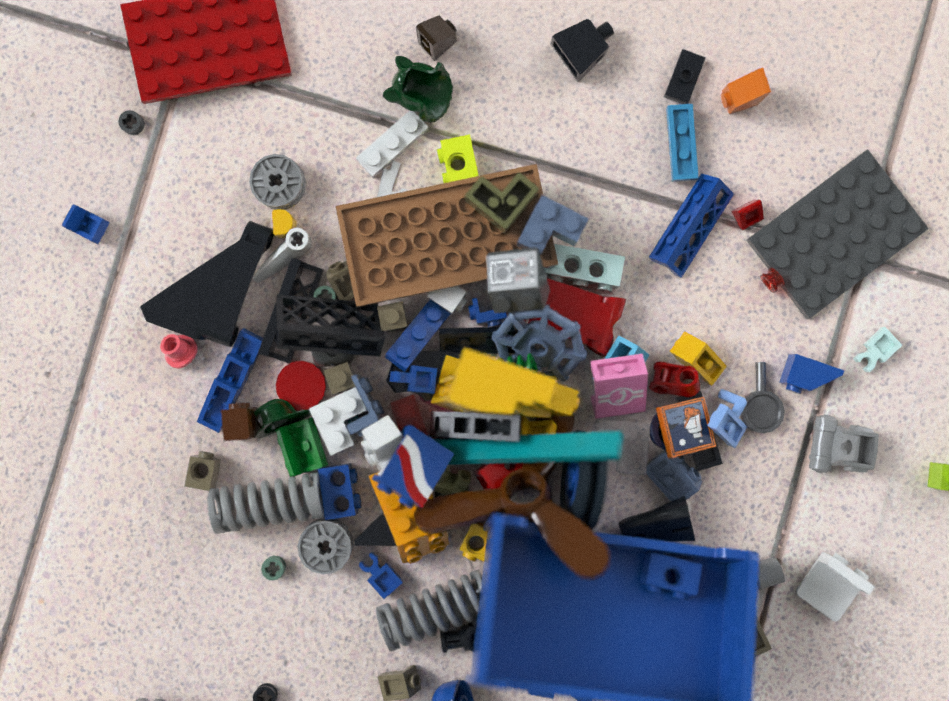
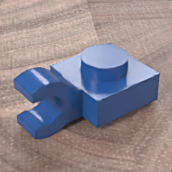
[390,365,437,394]

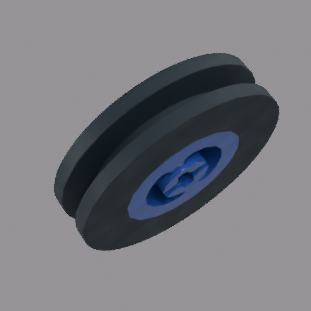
[560,430,608,531]

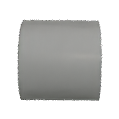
[758,557,785,590]

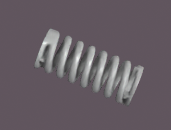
[208,472,325,534]
[376,569,482,652]

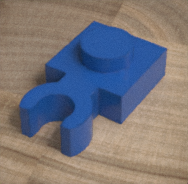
[359,552,403,599]

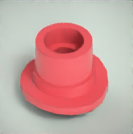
[160,334,198,369]

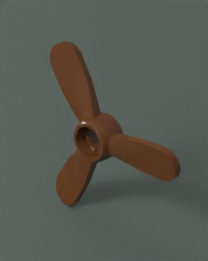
[414,413,610,579]

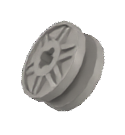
[249,154,306,210]
[298,518,353,574]

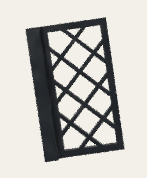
[276,294,385,357]

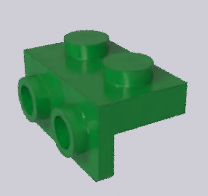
[275,417,328,477]

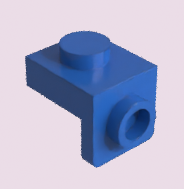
[62,204,110,244]
[468,298,507,327]

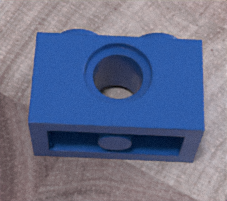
[639,552,703,600]

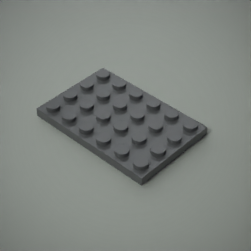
[746,149,929,319]

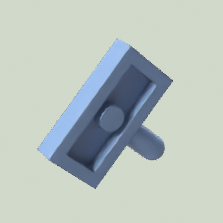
[707,389,747,448]

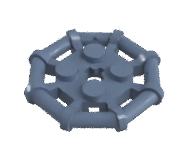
[492,305,587,382]

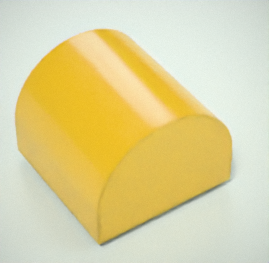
[272,209,297,238]

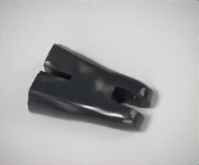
[619,496,696,542]

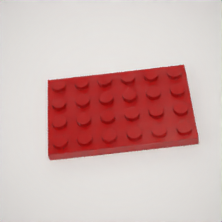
[120,0,292,104]

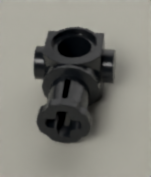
[440,617,477,653]

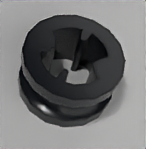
[253,683,278,701]

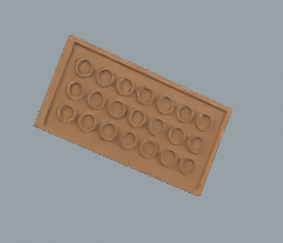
[335,164,558,307]

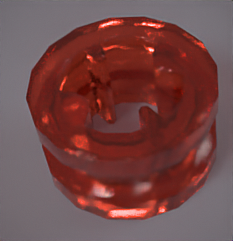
[760,268,785,293]

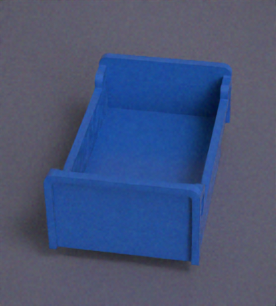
[465,513,759,701]

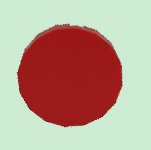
[276,361,326,411]

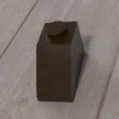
[415,15,457,61]

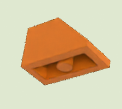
[721,68,771,114]

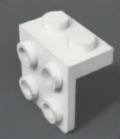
[796,552,875,622]

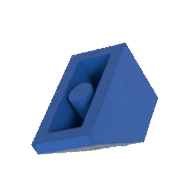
[779,354,844,394]

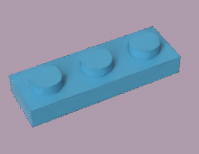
[666,104,699,182]

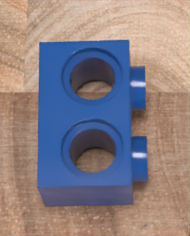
[318,463,362,520]

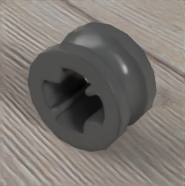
[118,110,145,135]

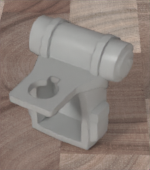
[809,414,879,473]

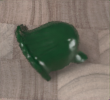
[383,56,453,123]

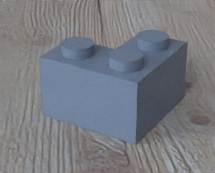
[516,195,589,255]

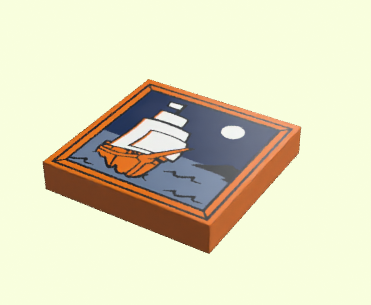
[656,397,716,458]

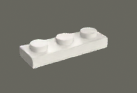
[356,111,429,178]

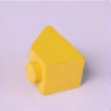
[670,331,727,386]

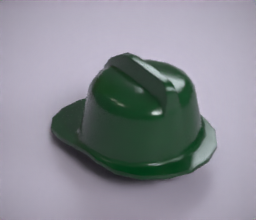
[255,399,311,438]

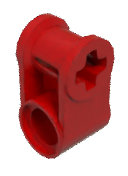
[649,362,700,397]

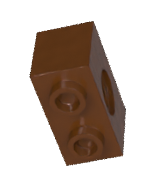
[221,402,260,441]

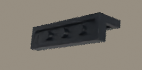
[258,258,324,364]

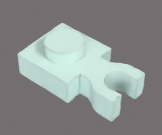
[853,327,902,372]

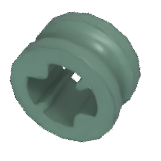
[313,286,337,299]
[261,556,286,581]

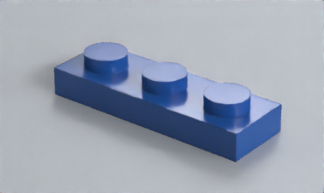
[385,299,450,372]

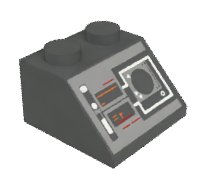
[487,247,550,313]

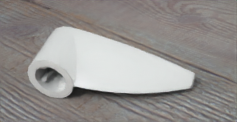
[253,228,312,283]

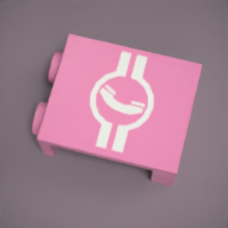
[591,354,648,419]

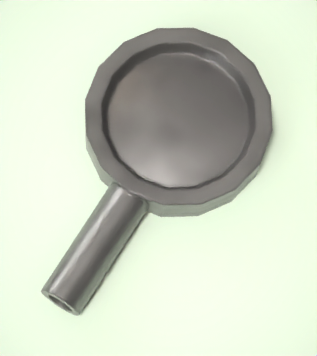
[740,362,785,433]

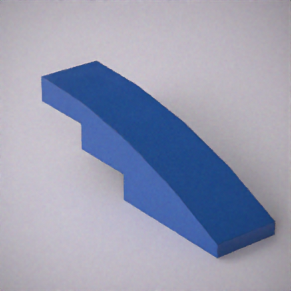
[197,328,263,433]

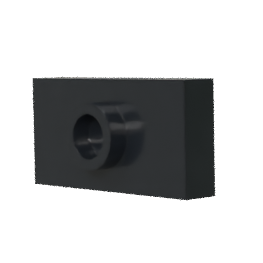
[664,49,706,104]

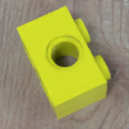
[437,134,479,183]

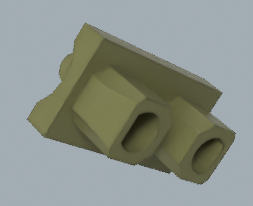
[433,465,471,497]

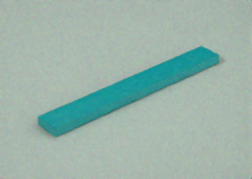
[433,431,624,465]

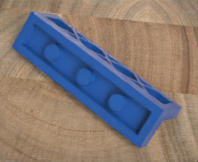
[649,173,734,278]

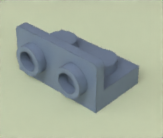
[642,450,702,501]

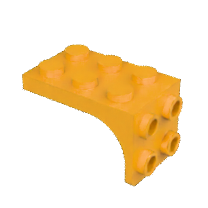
[369,471,449,564]

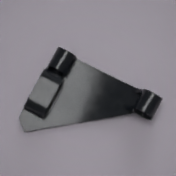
[140,221,274,347]

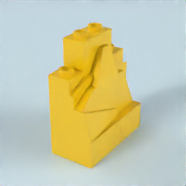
[431,348,580,418]

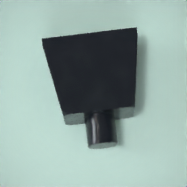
[551,19,614,82]

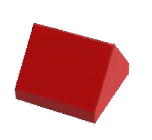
[731,200,764,230]

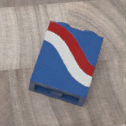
[372,426,454,509]

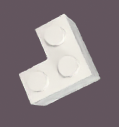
[309,387,367,455]
[361,415,403,475]

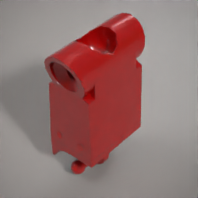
[524,278,627,358]

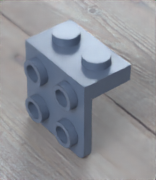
[346,374,385,437]

